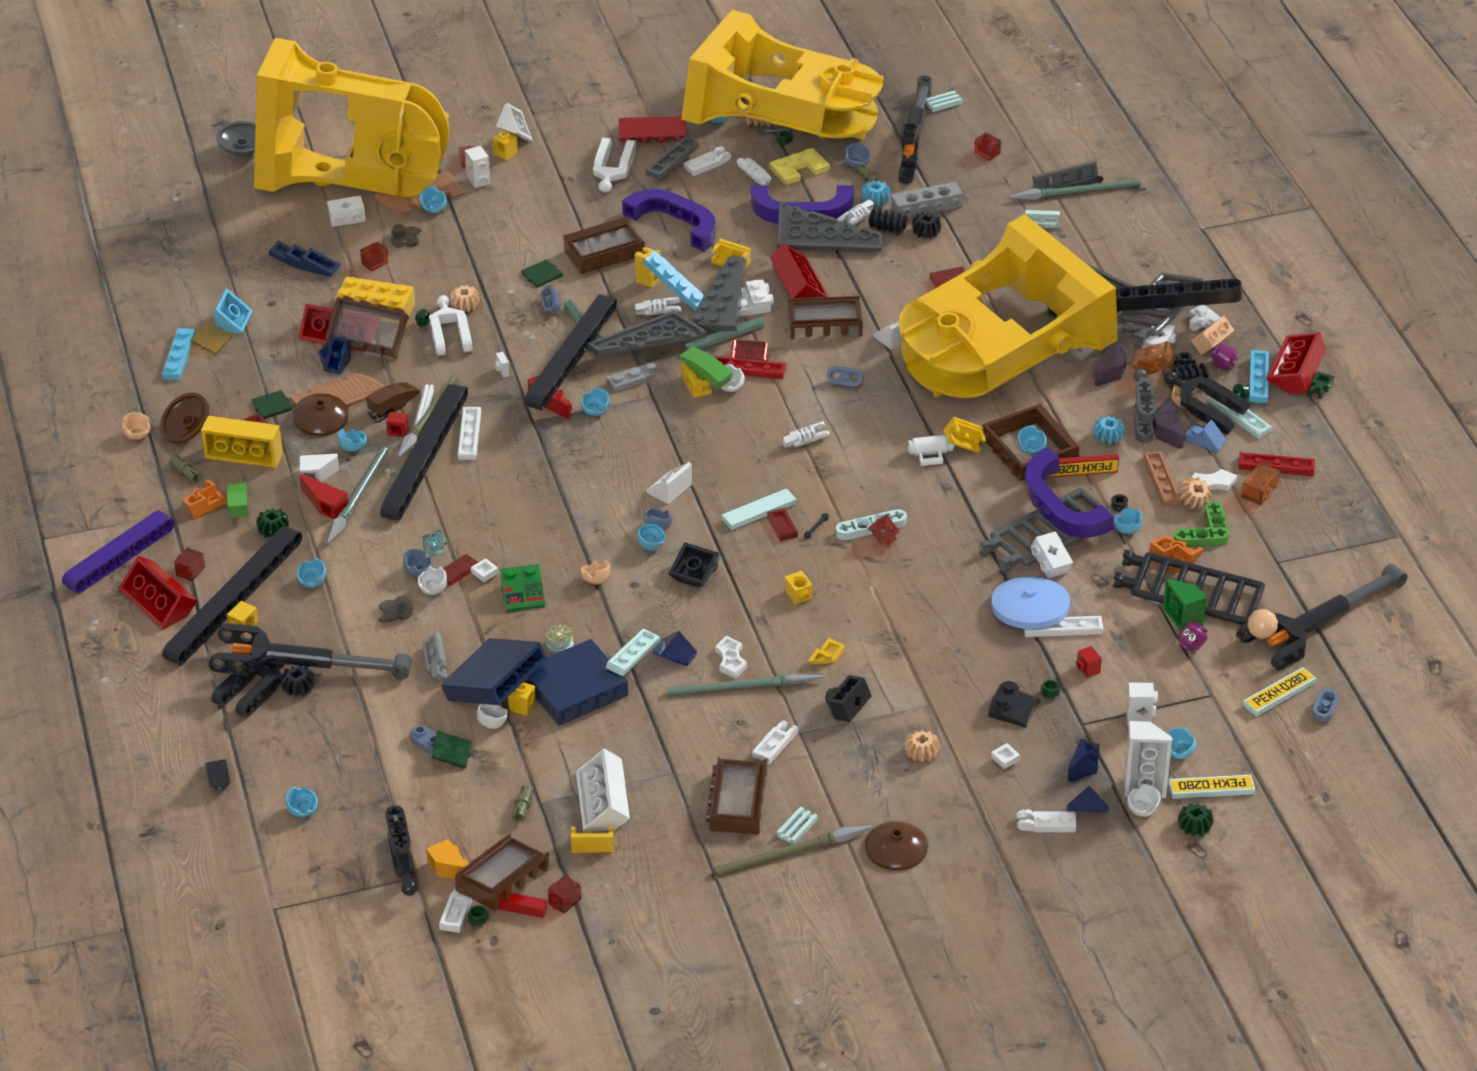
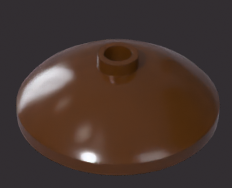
[160,393,210,443]
[293,393,349,436]
[865,821,928,871]

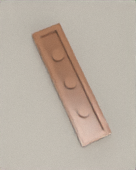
[1143,451,1182,507]

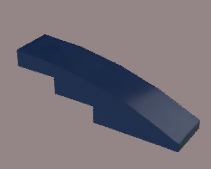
[268,241,341,276]

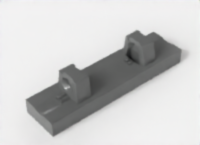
[646,137,699,180]
[1032,161,1098,189]

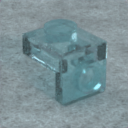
[422,530,448,558]

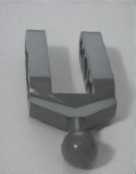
[1133,368,1156,443]

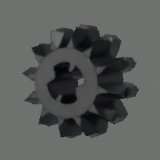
[912,212,941,239]
[280,665,315,698]

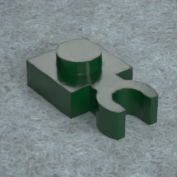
[1309,371,1335,399]

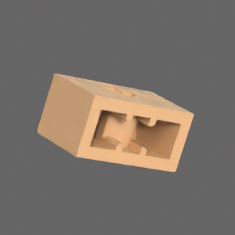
[1191,316,1234,355]

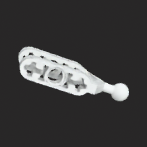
[593,138,636,193]
[429,295,473,356]

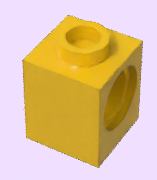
[493,130,518,160]
[784,571,813,605]
[227,601,259,636]
[508,682,536,716]

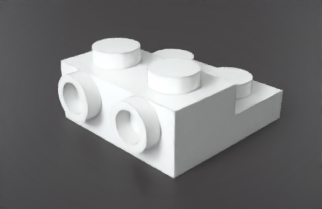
[738,279,774,317]

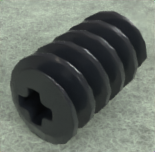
[868,207,908,235]
[1170,363,1210,388]

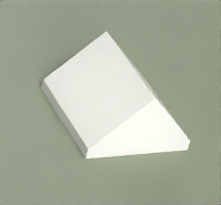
[496,103,533,142]
[873,320,902,349]
[646,462,692,504]

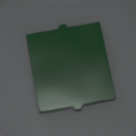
[521,259,563,288]
[252,390,293,419]
[431,731,471,769]

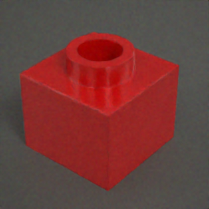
[386,412,409,437]
[1076,646,1102,677]

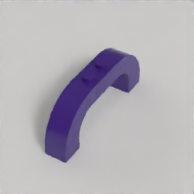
[751,185,854,224]
[622,189,716,252]
[1025,447,1113,538]

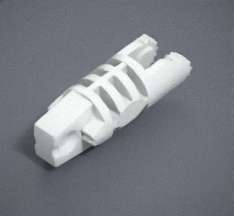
[736,158,771,186]
[837,200,874,226]
[634,297,681,316]
[782,421,830,448]

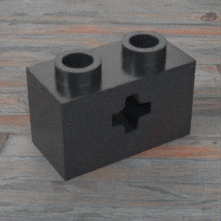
[827,675,872,722]

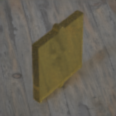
[190,322,233,355]

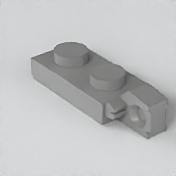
[606,363,657,392]
[422,632,447,682]

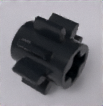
[1172,352,1196,369]

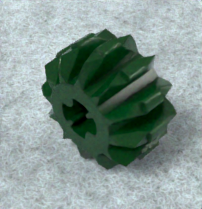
[256,507,289,538]
[1178,802,1214,837]

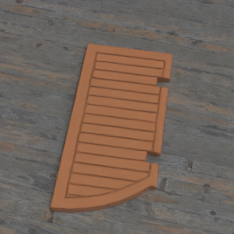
[373,171,465,213]
[290,372,385,407]

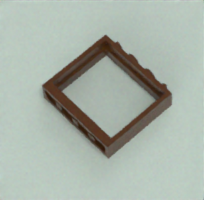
[983,404,1079,481]

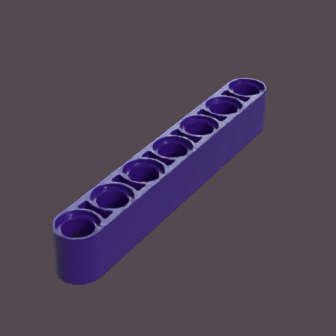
[62,510,175,594]

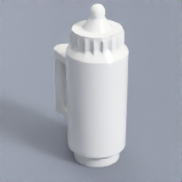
[908,435,955,466]

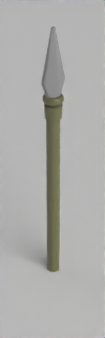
[398,375,458,456]
[714,825,872,876]

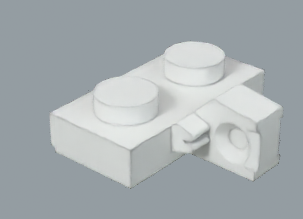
[1189,305,1221,332]

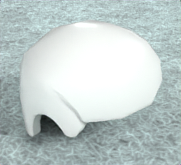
[721,364,745,392]
[418,567,447,595]
[477,704,507,729]
[1127,784,1161,817]

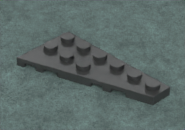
[777,201,883,252]
[690,256,746,331]
[587,311,707,356]

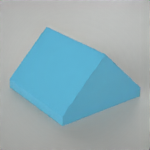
[214,288,253,334]

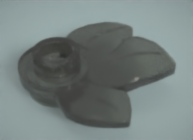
[390,224,421,247]
[378,596,413,622]

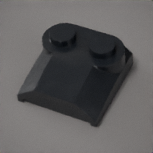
[668,542,720,587]
[988,681,1040,728]

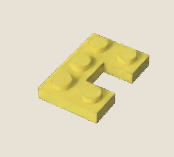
[769,148,830,185]

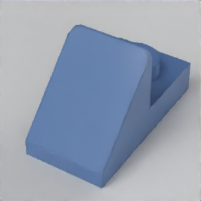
[1185,420,1227,453]

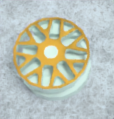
[546,624,574,654]

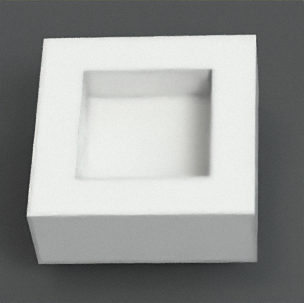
[494,352,510,378]
[471,558,498,582]
[991,743,1020,769]

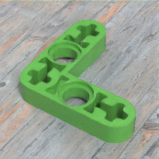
[1174,501,1229,547]

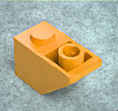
[426,839,469,879]

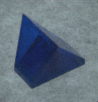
[318,335,351,374]
[653,631,697,667]
[1067,739,1100,782]
[1067,785,1109,813]

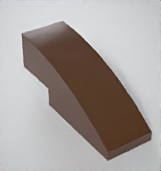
[366,383,420,416]

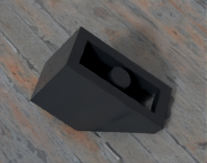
[204,759,230,790]

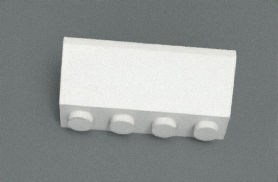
[1124,721,1172,798]
[576,748,630,833]

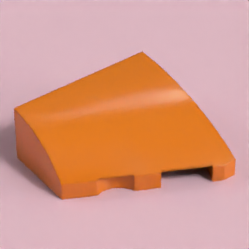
[182,479,227,519]
[1149,535,1204,574]

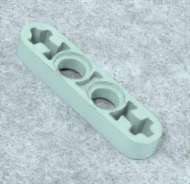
[836,509,907,540]

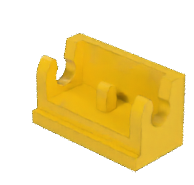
[711,239,751,269]
[635,247,661,288]
[681,362,712,398]
[943,416,986,453]
[571,826,614,853]

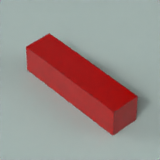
[498,893,547,918]

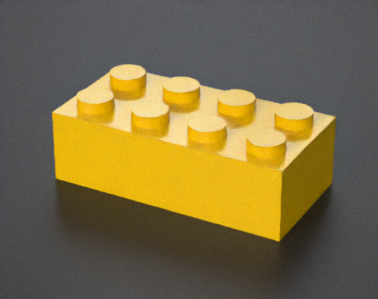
[335,277,415,324]
[201,416,283,468]

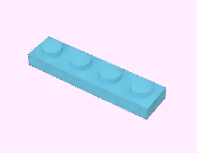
[643,250,704,311]
[162,328,196,380]
[1249,350,1269,403]

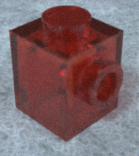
[974,132,1001,161]
[360,241,389,272]
[174,548,205,581]
[548,875,582,914]

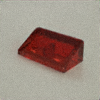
[730,339,768,361]

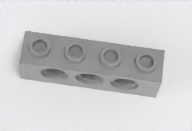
[891,181,963,219]

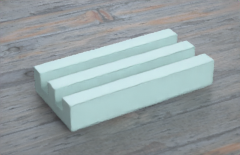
[925,91,962,112]
[1025,210,1060,229]
[777,806,818,845]

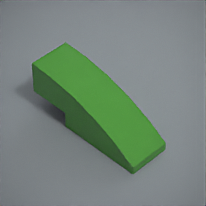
[679,346,732,390]
[227,482,248,518]

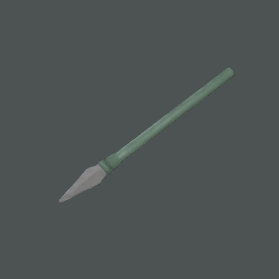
[1008,179,1141,201]
[327,446,389,543]
[667,674,826,696]

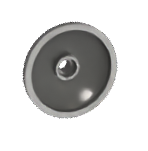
[217,121,256,155]

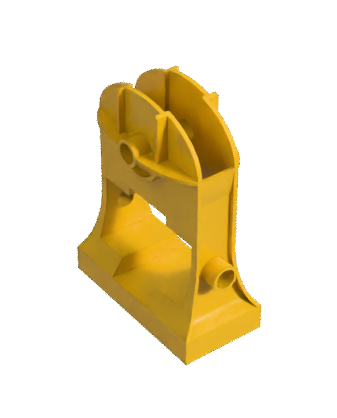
[681,10,884,140]
[254,38,449,197]
[899,214,1118,398]

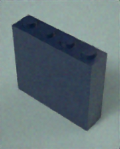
[441,638,547,705]
[524,639,628,726]

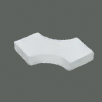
[1192,469,1237,491]
[715,636,747,679]

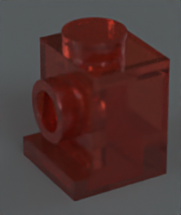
[867,514,900,546]

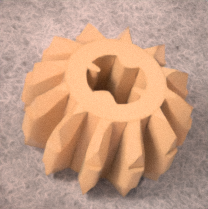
[450,285,480,313]
[1178,477,1212,509]
[905,729,940,763]

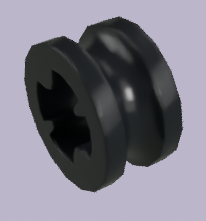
[1111,494,1128,512]

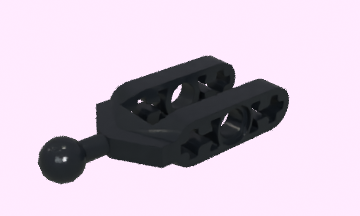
[1164,371,1250,435]
[211,663,281,718]
[385,805,418,896]

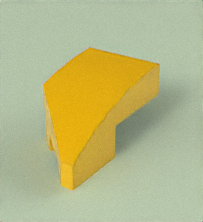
[808,638,846,665]

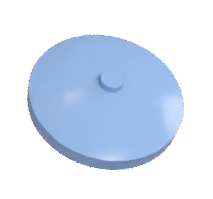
[991,577,1070,629]

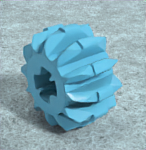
[861,180,890,207]
[1093,415,1125,445]

